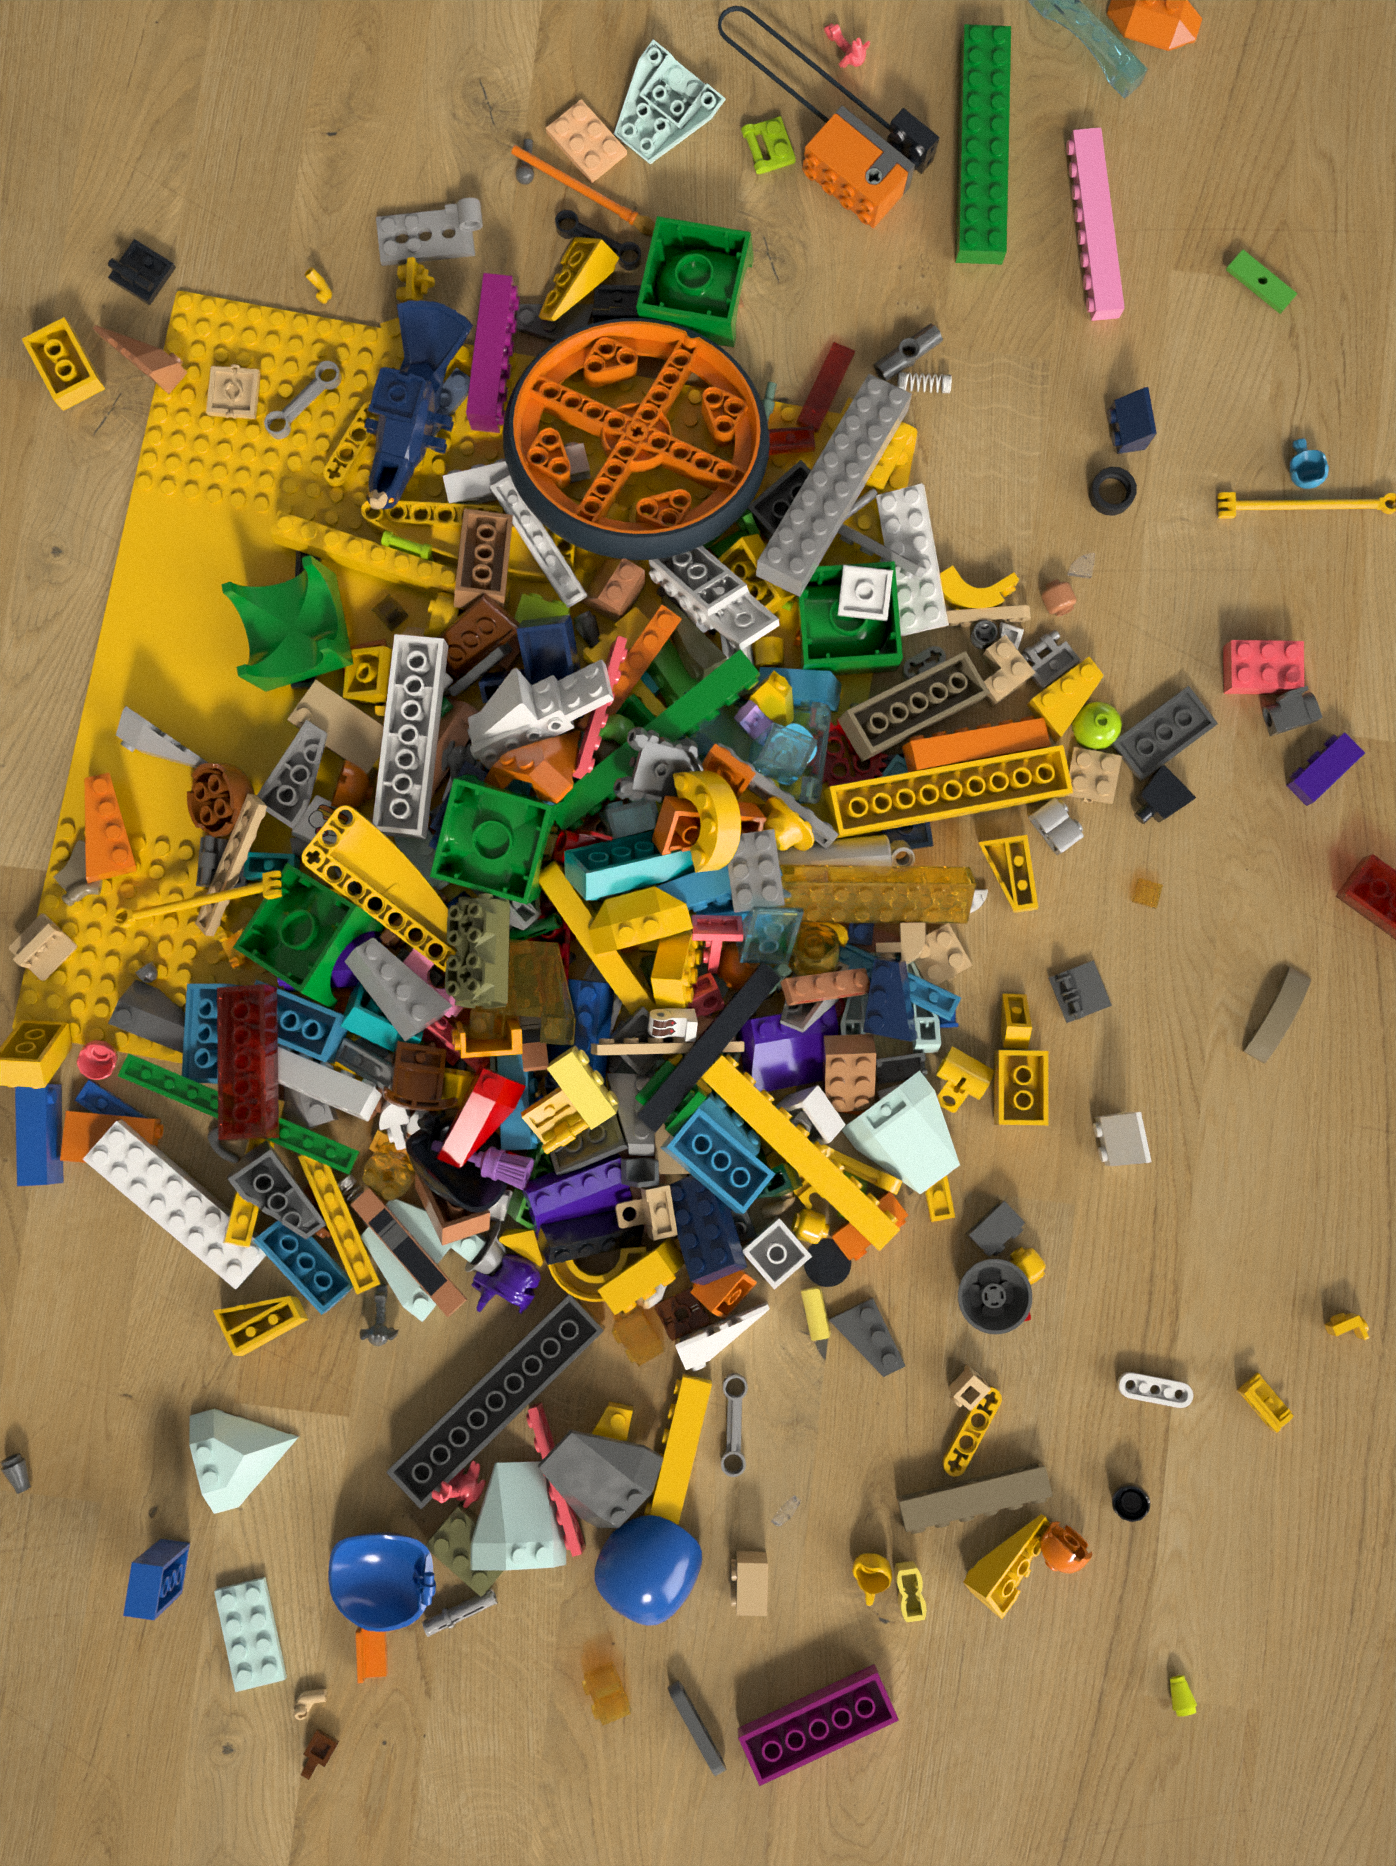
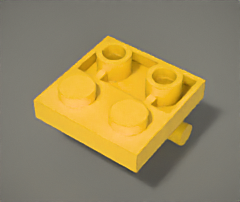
[521,1087,589,1154]

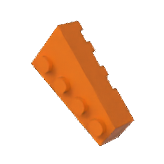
[84,773,136,883]
[652,796,766,855]

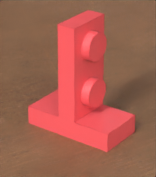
[691,915,744,974]

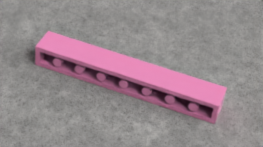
[1066,127,1124,321]

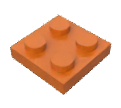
[702,744,756,800]

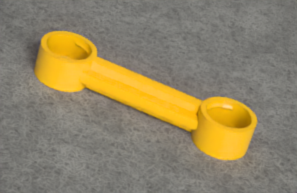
[822,1144,903,1195]

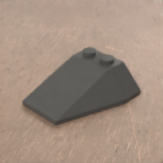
[538,1430,663,1528]

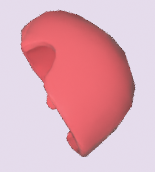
[77,1040,118,1080]

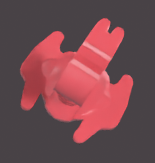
[824,23,870,68]
[432,1461,486,1508]

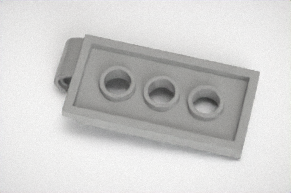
[376,198,483,266]

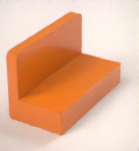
[356,1627,388,1683]

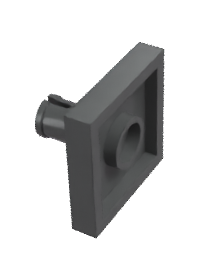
[609,1006,673,1077]

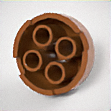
[187,762,255,837]

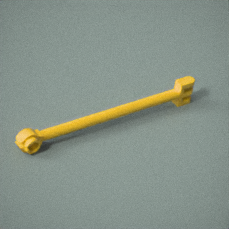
[1217,492,1396,518]
[113,871,282,928]

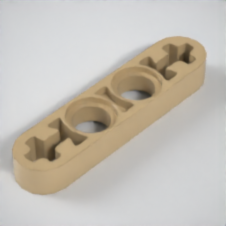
[939,605,1031,628]

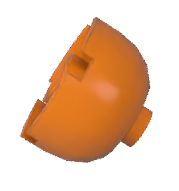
[331,760,374,809]
[717,940,766,990]
[1040,1521,1093,1574]

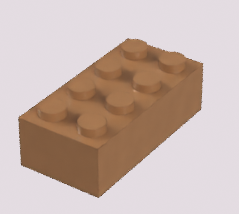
[454,509,513,609]

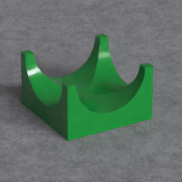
[221,555,354,692]
[430,774,564,905]
[233,863,385,1009]

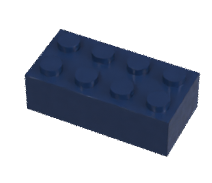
[669,1175,747,1285]

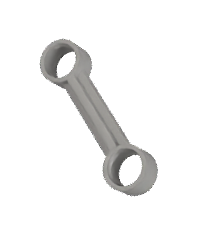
[264,361,342,439]
[721,1373,748,1477]

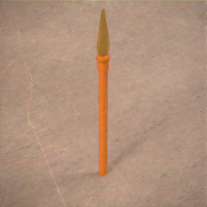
[511,145,655,236]

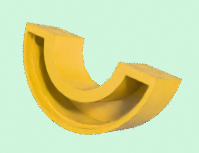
[673,771,741,873]
[548,1244,647,1302]

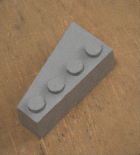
[345,937,452,1041]

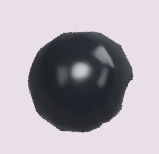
[1112,1482,1150,1522]

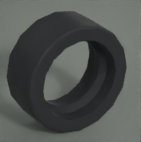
[1089,467,1137,516]

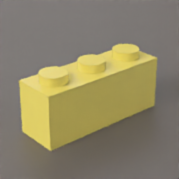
[547,1045,619,1130]

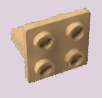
[9,913,78,981]

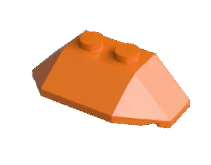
[1106,0,1202,51]

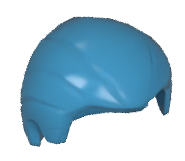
[1290,439,1329,489]

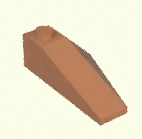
[93,325,187,394]

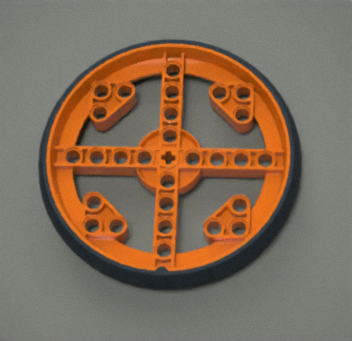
[503,318,770,560]

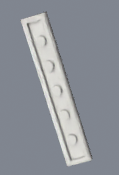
[490,474,587,608]

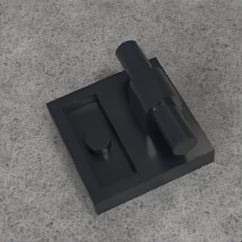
[108,239,176,306]
[593,284,641,323]

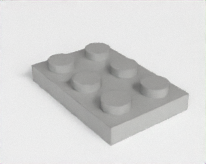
[727,829,785,913]

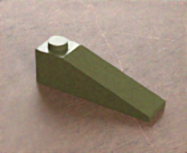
[661,595,727,683]

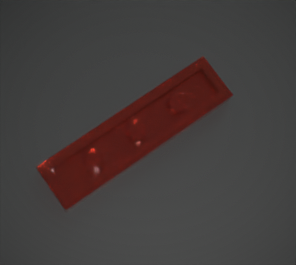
[796,342,855,433]

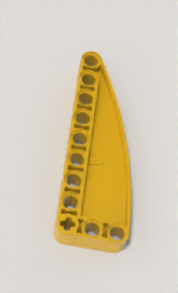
[361,501,576,583]
[302,805,456,972]
[539,860,674,1060]

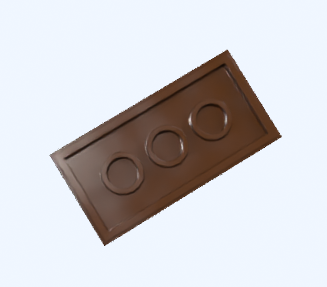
[435,593,520,681]

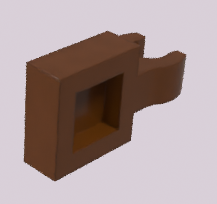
[300,1729,339,1780]

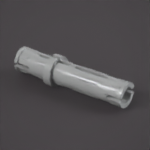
[422,1588,498,1637]

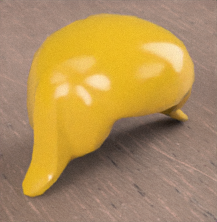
[852,1553,892,1606]

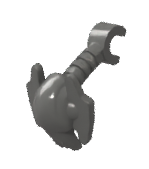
[442,741,477,783]
[360,1284,399,1347]

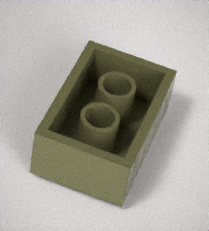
[425,1501,504,1597]

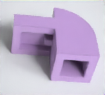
[734,700,786,754]

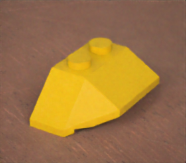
[588,886,693,955]

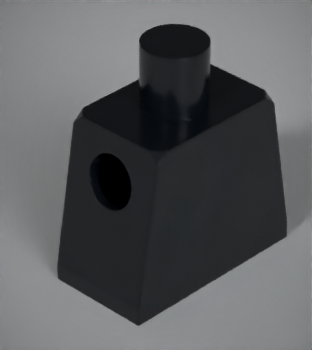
[1134,765,1196,824]

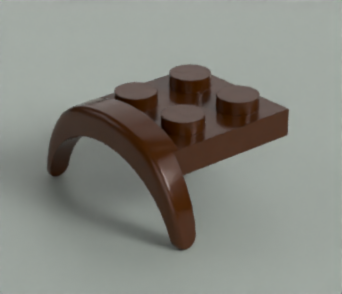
[383,1041,458,1111]

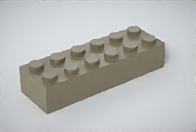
[838,651,990,762]

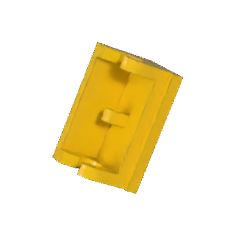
[1237,1373,1293,1433]

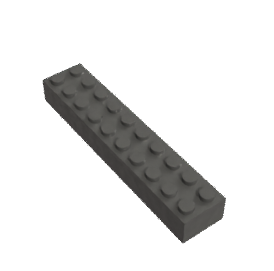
[386,1294,605,1509]

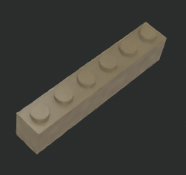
[896,1462,1053,1534]

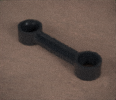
[555,210,641,271]

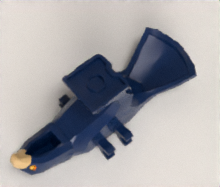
[364,300,473,509]

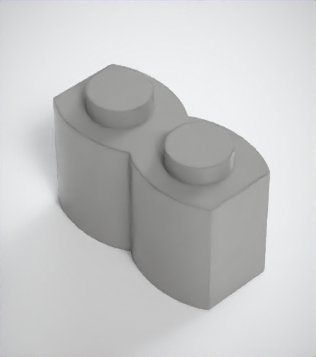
[1028,798,1084,855]

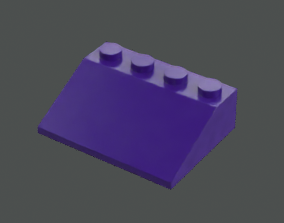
[738,1005,839,1092]
[522,1153,632,1237]

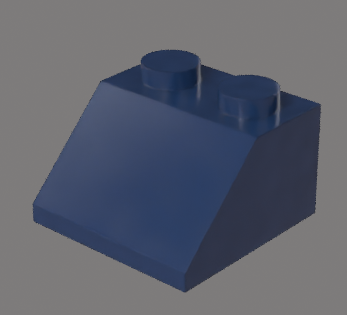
[1107,387,1157,454]

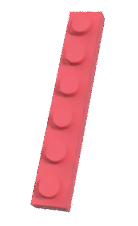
[573,636,628,779]
[526,1402,586,1557]

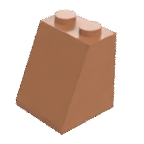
[580,558,646,623]

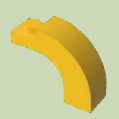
[940,566,1019,610]

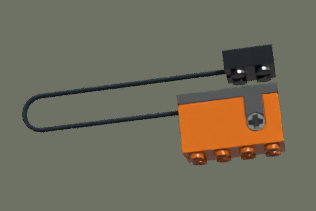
[718,5,940,229]

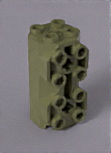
[445,894,510,1009]

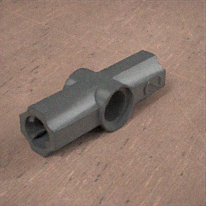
[873,323,943,382]

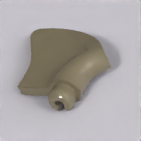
[54,840,103,906]

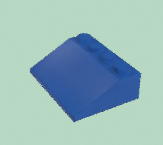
[543,979,614,1083]

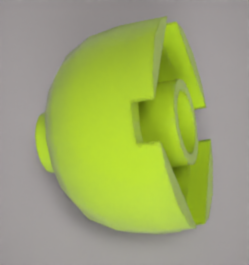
[1071,701,1122,751]

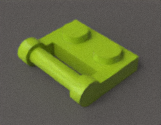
[741,116,796,174]
[381,530,434,562]

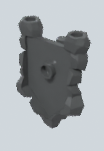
[613,727,705,804]

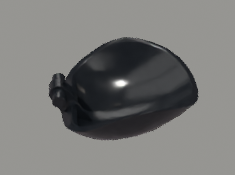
[405,1110,508,1213]

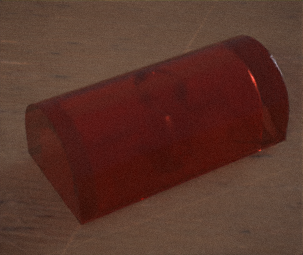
[769,426,815,455]

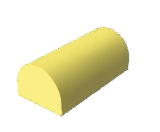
[801,1286,831,1341]

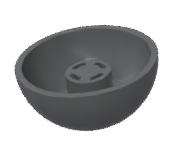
[958,1259,1032,1334]

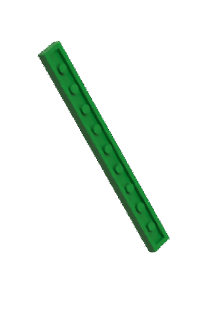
[118,1053,360,1175]

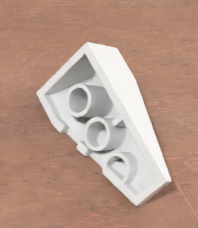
[675,1302,769,1371]

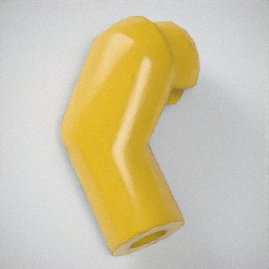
[304,267,332,304]

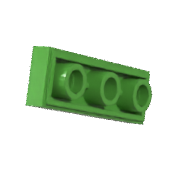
[1226,249,1297,314]

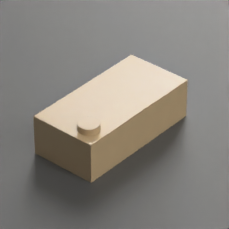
[288,680,384,779]

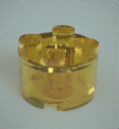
[790,924,840,976]
[362,1141,415,1201]

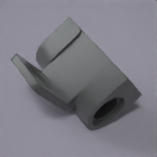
[1262,686,1323,737]

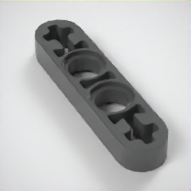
[668,1680,727,1777]

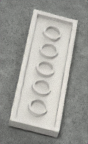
[876,483,949,636]

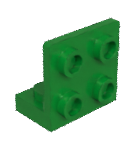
[635,1060,706,1136]

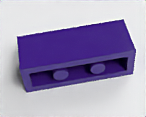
[1286,732,1365,806]

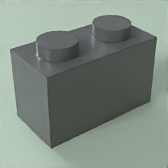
[965,1200,1025,1257]

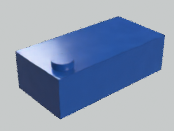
[15,1084,64,1186]
[123,1539,190,1620]

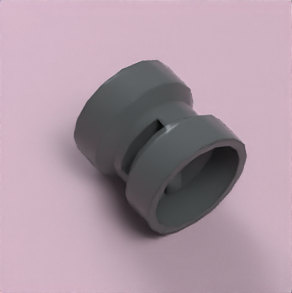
[970,620,998,649]

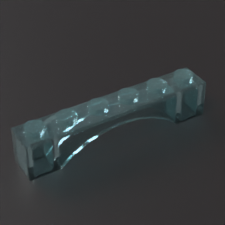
[1028,0,1148,99]

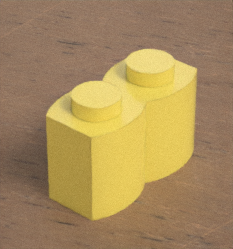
[894,1561,927,1622]

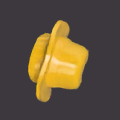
[762,796,814,851]

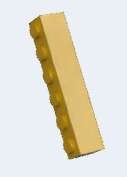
[644,1374,712,1525]

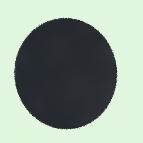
[804,1239,851,1287]

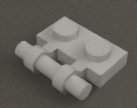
[1022,630,1081,691]

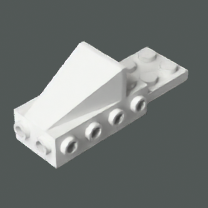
[649,546,779,650]
[467,659,614,770]

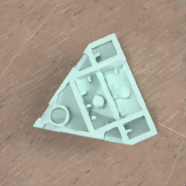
[189,1408,299,1514]

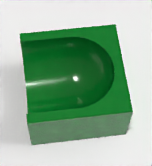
[636,216,754,348]
[796,561,903,676]

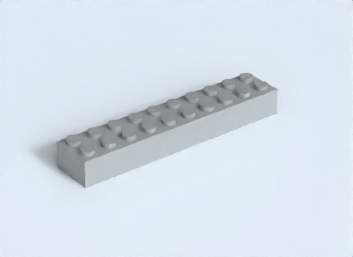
[756,374,912,597]

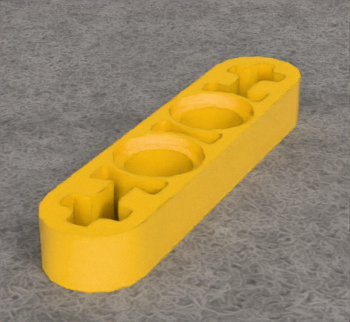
[323,402,380,487]
[942,1386,1002,1477]

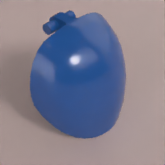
[595,1515,703,1626]
[328,1532,436,1632]

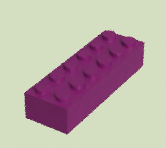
[466,273,520,433]
[737,1664,899,1786]

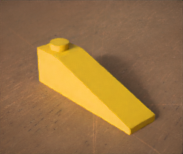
[538,237,619,321]
[963,1514,1050,1619]

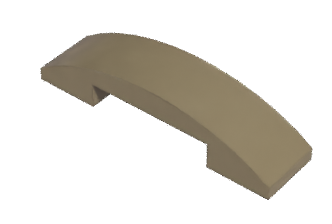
[1243,967,1311,1063]

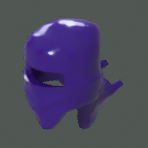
[471,1254,541,1314]

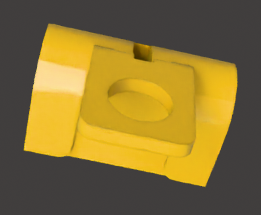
[936,1046,995,1113]

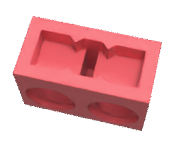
[687,972,725,1017]

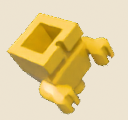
[217,928,248,968]

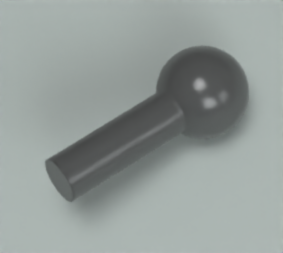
[515,139,534,185]

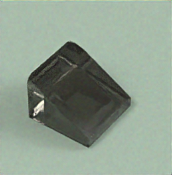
[372,594,408,631]

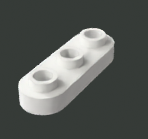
[1117,1372,1193,1408]

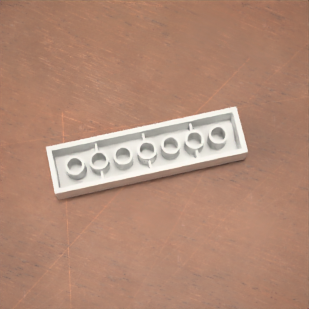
[373,634,448,839]
[83,1119,267,1289]

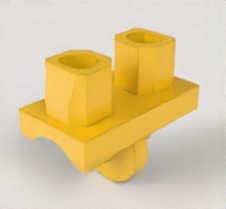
[396,257,435,303]

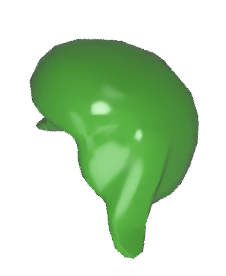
[599,714,635,746]

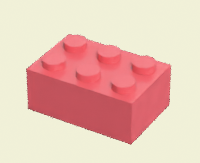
[1223,640,1304,695]

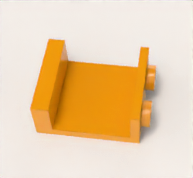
[451,1018,522,1058]

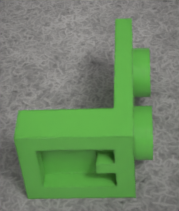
[710,509,761,558]

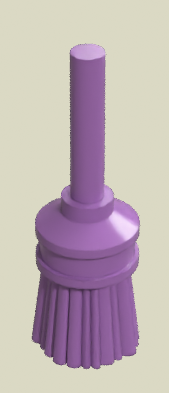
[431,1140,534,1190]

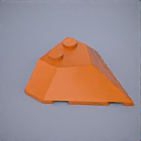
[483,731,582,803]

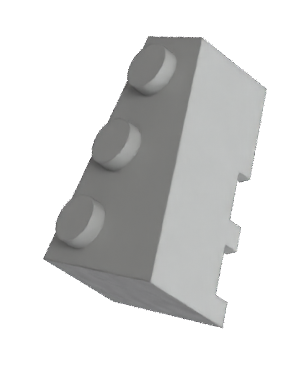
[607,1073,655,1156]

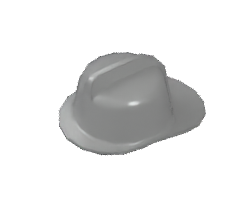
[465,1222,506,1276]

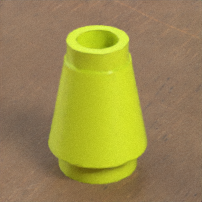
[1169,1675,1197,1717]

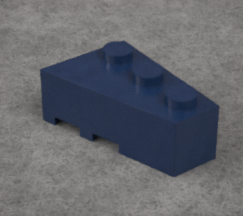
[863,957,918,1041]

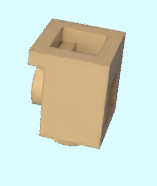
[948,1364,991,1411]

